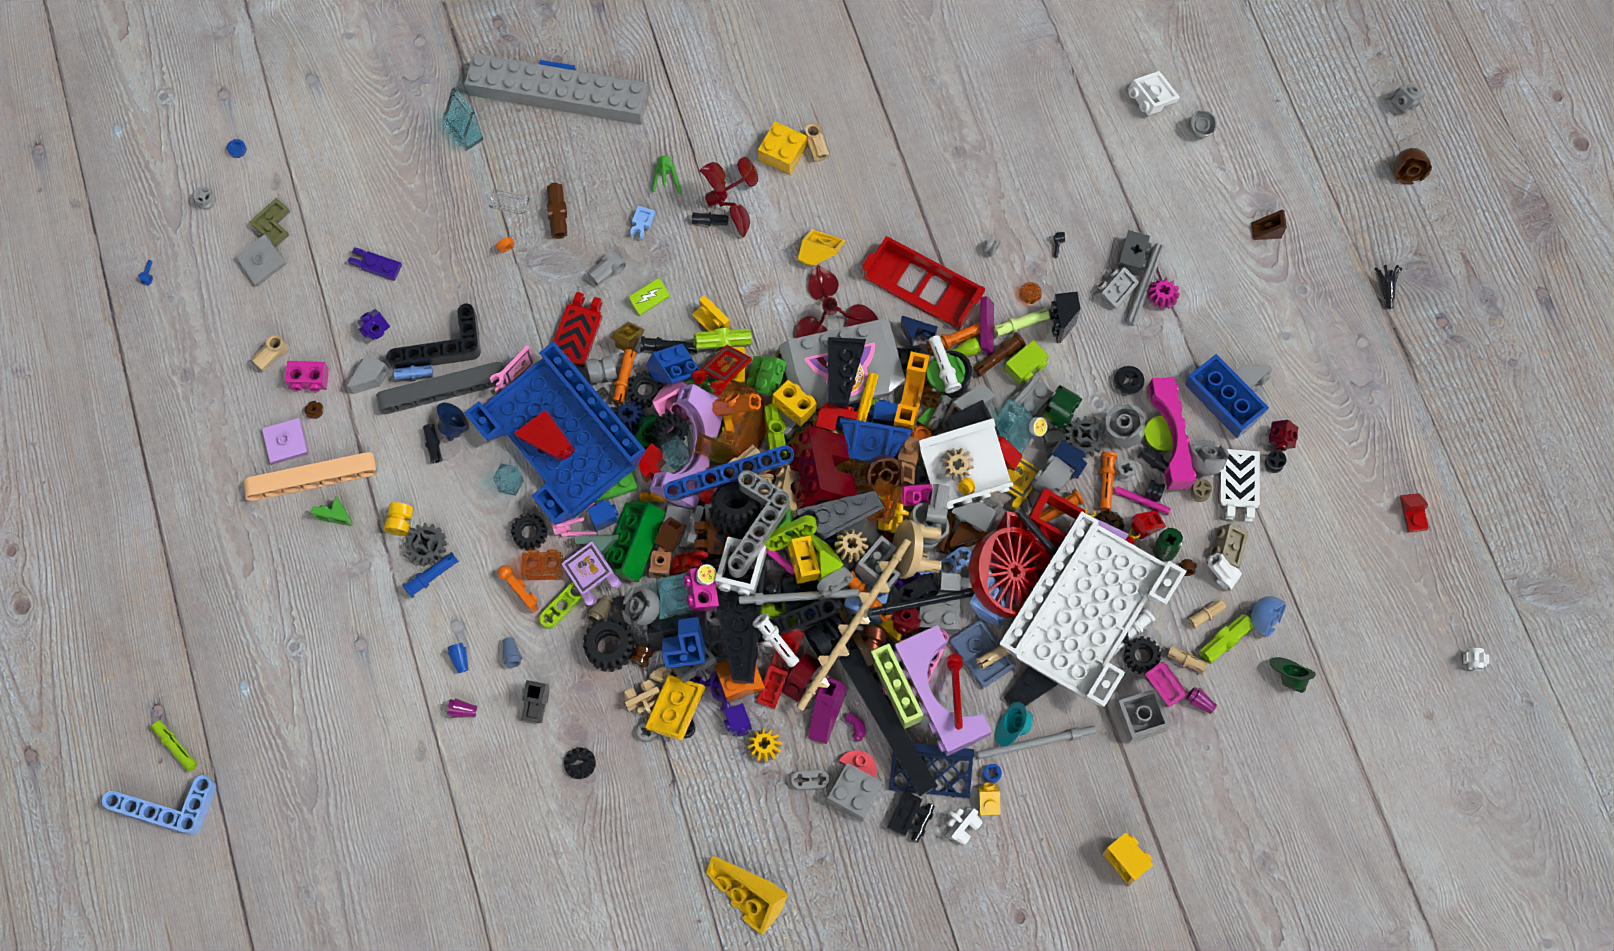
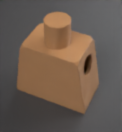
[898,436,922,470]

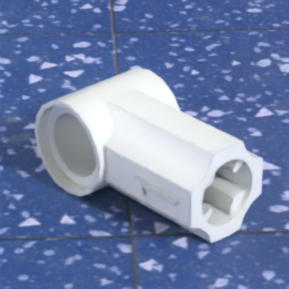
[1207,553,1242,591]

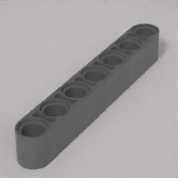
[376,362,505,414]

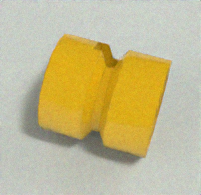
[383,502,414,536]

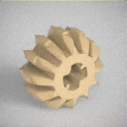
[941,448,974,480]
[834,529,868,563]

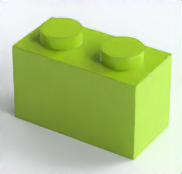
[1004,340,1049,386]

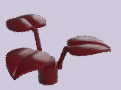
[699,157,758,238]
[796,265,879,338]

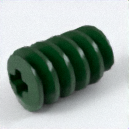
[1153,528,1183,562]

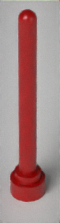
[947,654,963,730]

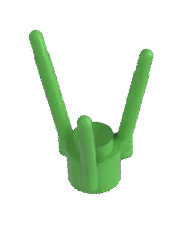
[652,156,682,194]

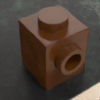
[655,517,687,552]

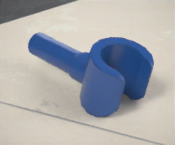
[139,260,153,285]

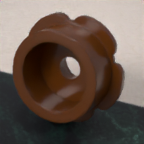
[304,401,323,419]
[1178,559,1197,576]

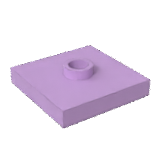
[262,418,309,464]

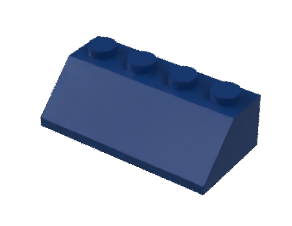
[1185,354,1269,439]

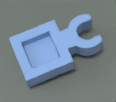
[630,206,656,240]

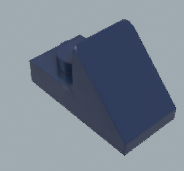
[900,316,938,346]
[1050,440,1088,479]

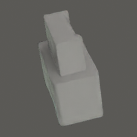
[933,572,972,591]

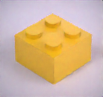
[758,121,807,175]
[1102,833,1153,886]

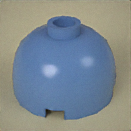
[1249,596,1286,637]

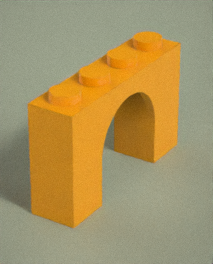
[894,352,930,437]

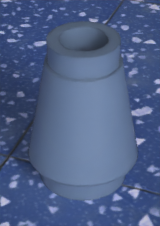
[502,637,522,668]

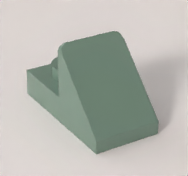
[575,534,619,555]

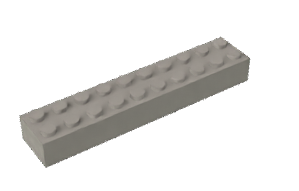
[465,53,649,125]

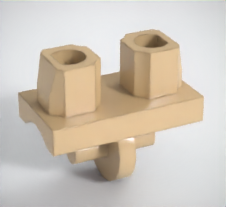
[624,680,660,715]

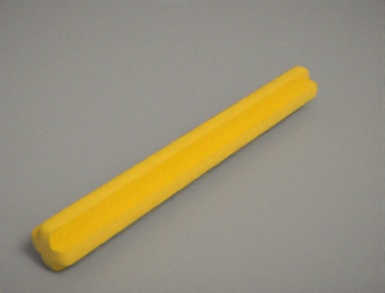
[844,372,879,465]

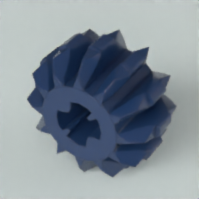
[613,400,645,433]

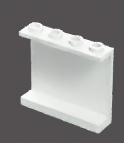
[918,418,1013,509]

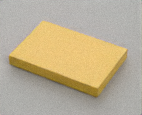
[645,674,705,741]

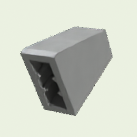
[940,383,995,432]

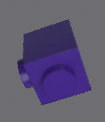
[724,703,752,737]

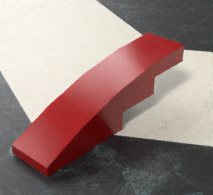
[756,630,804,709]

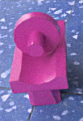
[900,484,932,506]

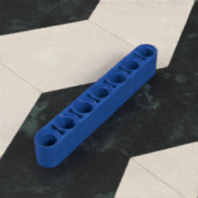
[664,445,794,501]

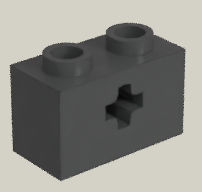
[1118,230,1152,276]

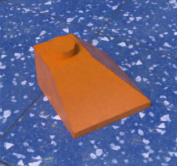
[714,660,765,703]

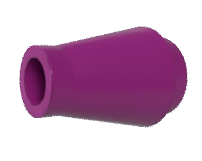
[1186,687,1217,714]
[447,698,477,718]

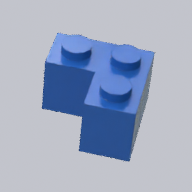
[662,617,705,669]

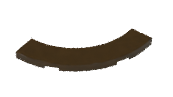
[831,598,875,667]

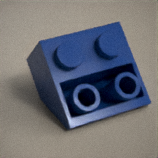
[645,343,700,385]

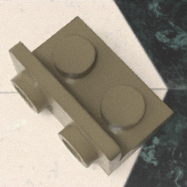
[1211,524,1249,569]

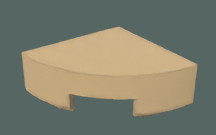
[649,666,673,684]

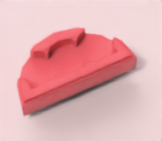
[839,750,877,777]

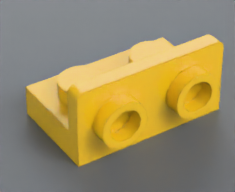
[692,295,731,332]

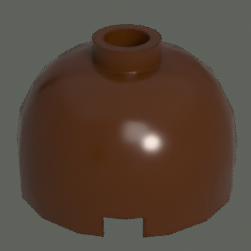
[1393,148,1432,185]
[864,454,905,495]

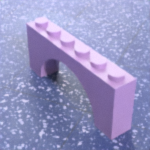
[650,384,724,509]
[894,625,991,756]

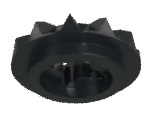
[1114,366,1145,395]
[564,747,596,779]

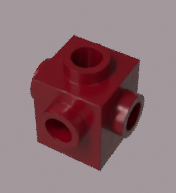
[1268,420,1299,451]
[891,608,922,637]

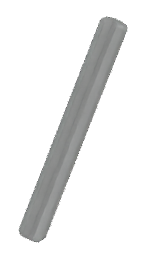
[1126,243,1164,326]

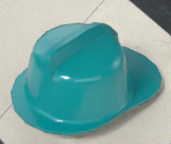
[995,702,1033,747]

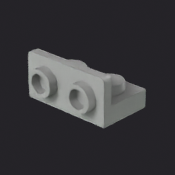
[1094,267,1139,309]
[1012,375,1054,422]

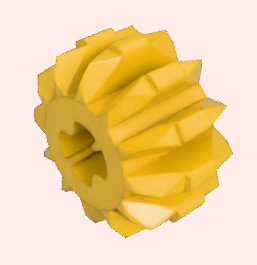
[748,728,782,763]

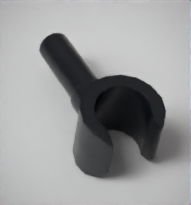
[1054,232,1065,258]

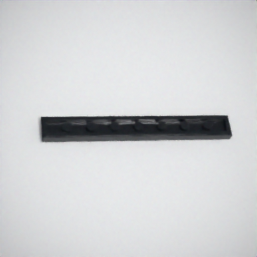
[839,648,938,797]

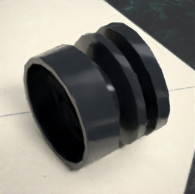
[804,616,855,660]

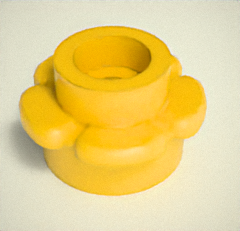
[957,477,975,495]

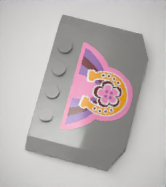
[779,320,905,412]

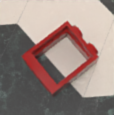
[1024,488,1085,546]

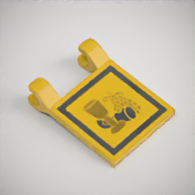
[991,458,1041,512]

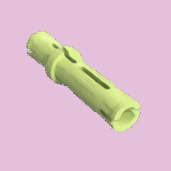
[994,308,1050,337]

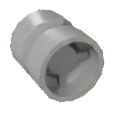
[586,355,617,384]

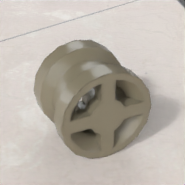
[1191,479,1212,502]

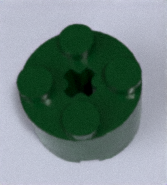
[1041,384,1082,429]

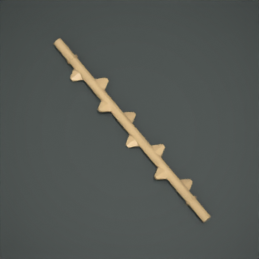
[796,538,911,711]

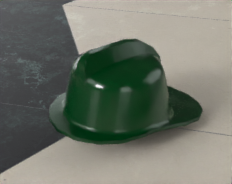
[634,414,668,450]
[1269,657,1316,693]

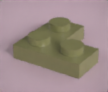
[249,198,290,247]

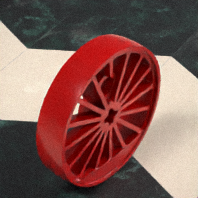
[969,527,1051,618]

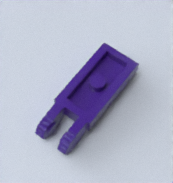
[348,247,402,281]

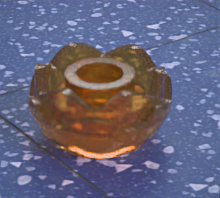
[1019,282,1042,304]

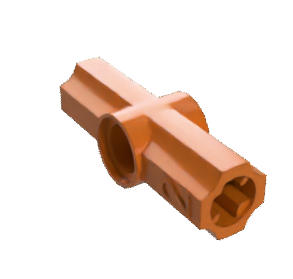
[712,392,761,417]

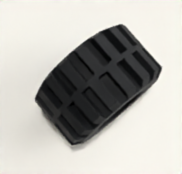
[711,483,761,535]
[583,618,635,672]

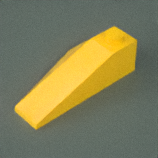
[706,856,788,935]

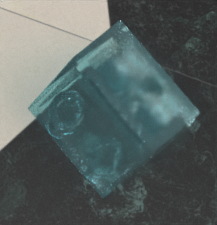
[995,399,1034,454]

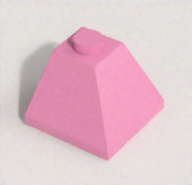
[652,381,690,433]

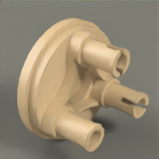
[891,519,941,579]

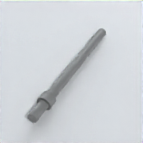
[739,589,859,605]
[977,726,1096,759]

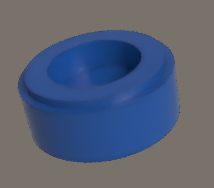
[227,139,247,158]

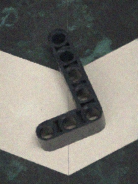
[386,303,481,370]

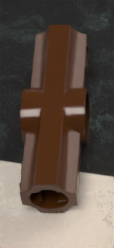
[547,183,567,239]

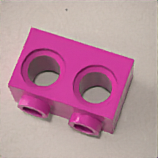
[284,361,329,392]
[683,568,719,612]

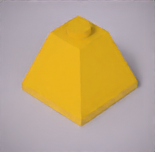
[797,229,846,266]

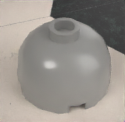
[1189,440,1229,476]
[622,586,660,626]

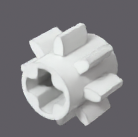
[1463,648,1489,671]

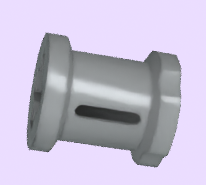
[1116,460,1135,483]

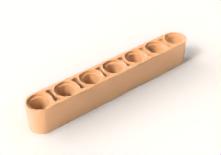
[243,453,377,501]

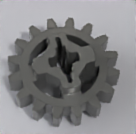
[1064,416,1106,458]
[404,523,448,565]

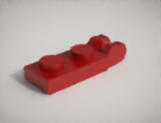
[670,551,708,576]

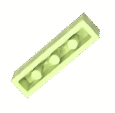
[871,644,923,729]

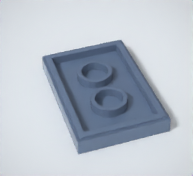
[948,619,1015,689]

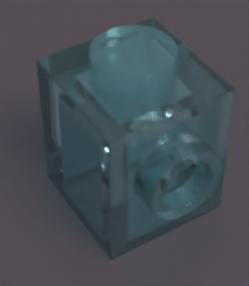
[662,436,690,471]
[493,463,524,496]

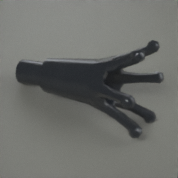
[1374,265,1402,309]

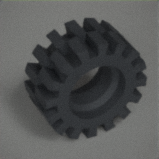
[628,371,662,408]
[651,412,689,448]
[511,513,547,551]
[1124,636,1161,675]

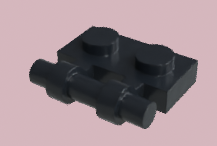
[887,791,935,843]

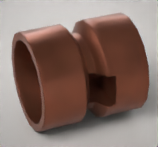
[861,625,888,653]

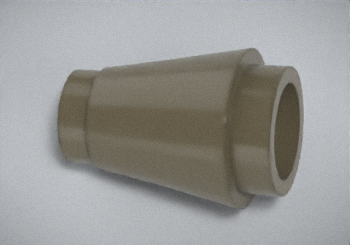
[587,595,613,624]

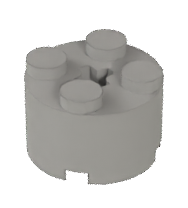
[1105,404,1146,449]
[1031,455,1075,494]

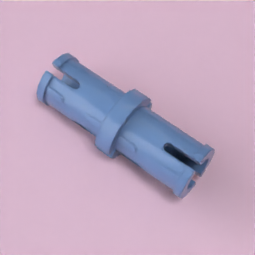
[394,365,433,381]

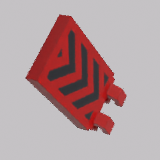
[553,292,603,367]

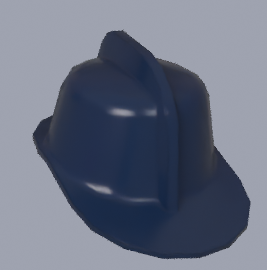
[437,402,469,441]

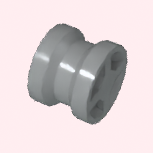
[193,187,216,210]

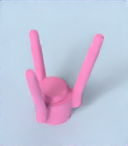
[552,503,597,537]

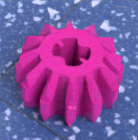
[1147,277,1180,310]

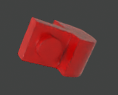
[815,402,858,432]
[639,444,667,483]

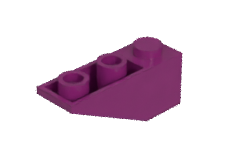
[808,677,848,744]

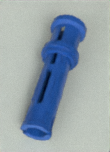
[402,552,459,598]

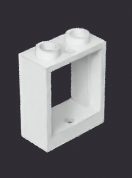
[715,537,767,596]

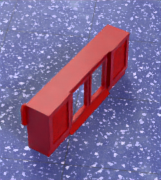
[862,236,985,330]

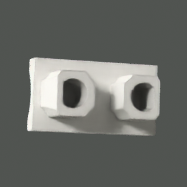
[945,807,983,845]

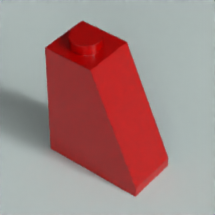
[514,410,575,461]

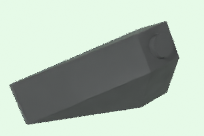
[833,512,884,570]

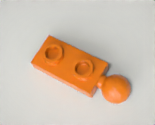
[497,565,539,613]

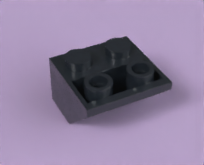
[1049,291,1081,343]

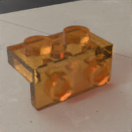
[868,479,903,525]

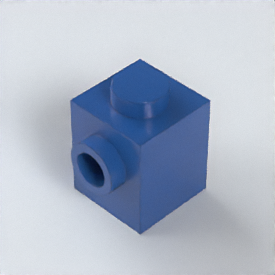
[870,400,898,426]
[587,500,619,531]

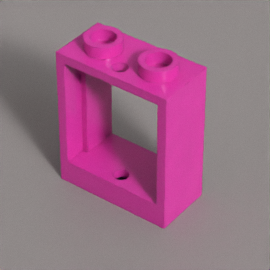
[1145,662,1189,707]

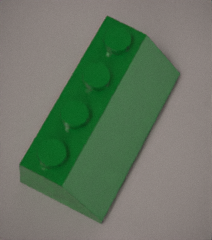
[604,502,666,582]

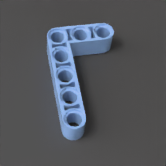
[102,775,216,835]

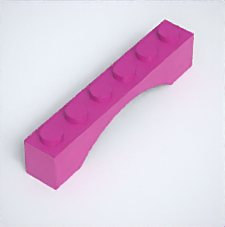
[1147,377,1196,490]

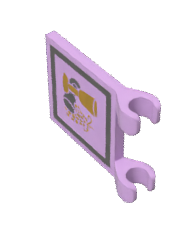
[561,541,622,606]

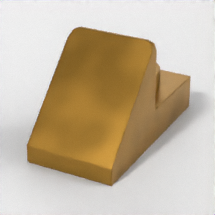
[611,322,645,353]

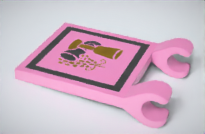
[490,345,535,394]

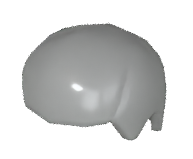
[1189,110,1217,138]

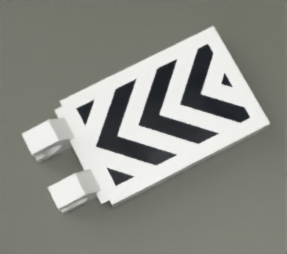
[1219,449,1260,522]

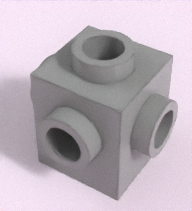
[1391,82,1425,113]

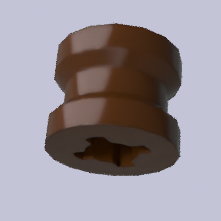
[920,385,942,408]
[630,645,654,668]

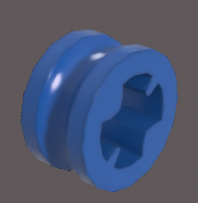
[983,764,1002,783]

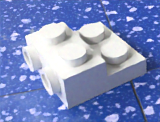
[1128,71,1180,116]

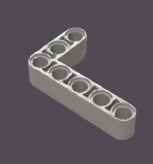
[728,470,790,578]

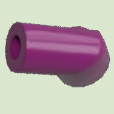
[845,712,866,741]

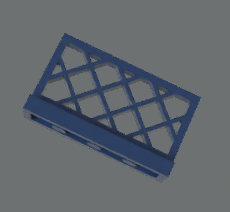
[889,743,974,798]

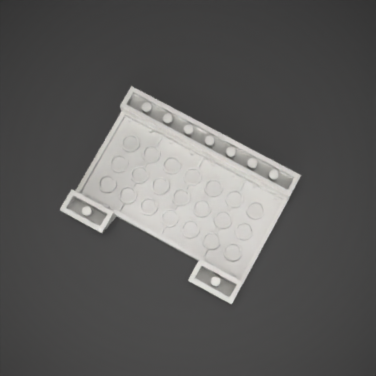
[999,512,1186,707]

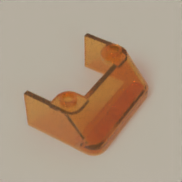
[694,379,767,464]

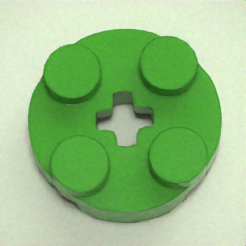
[927,353,965,392]

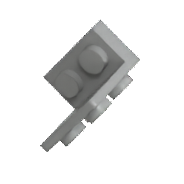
[664,505,706,550]

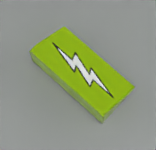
[628,278,670,316]

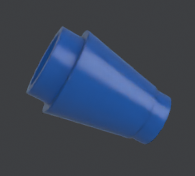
[447,643,469,673]

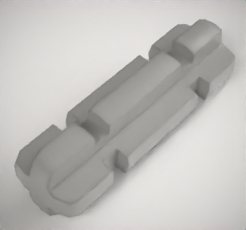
[927,395,952,431]

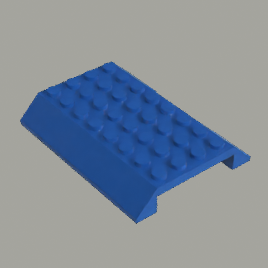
[464,341,646,525]

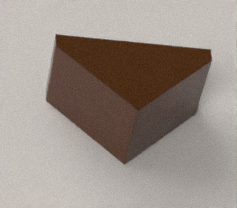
[1251,209,1287,240]
[949,521,987,552]

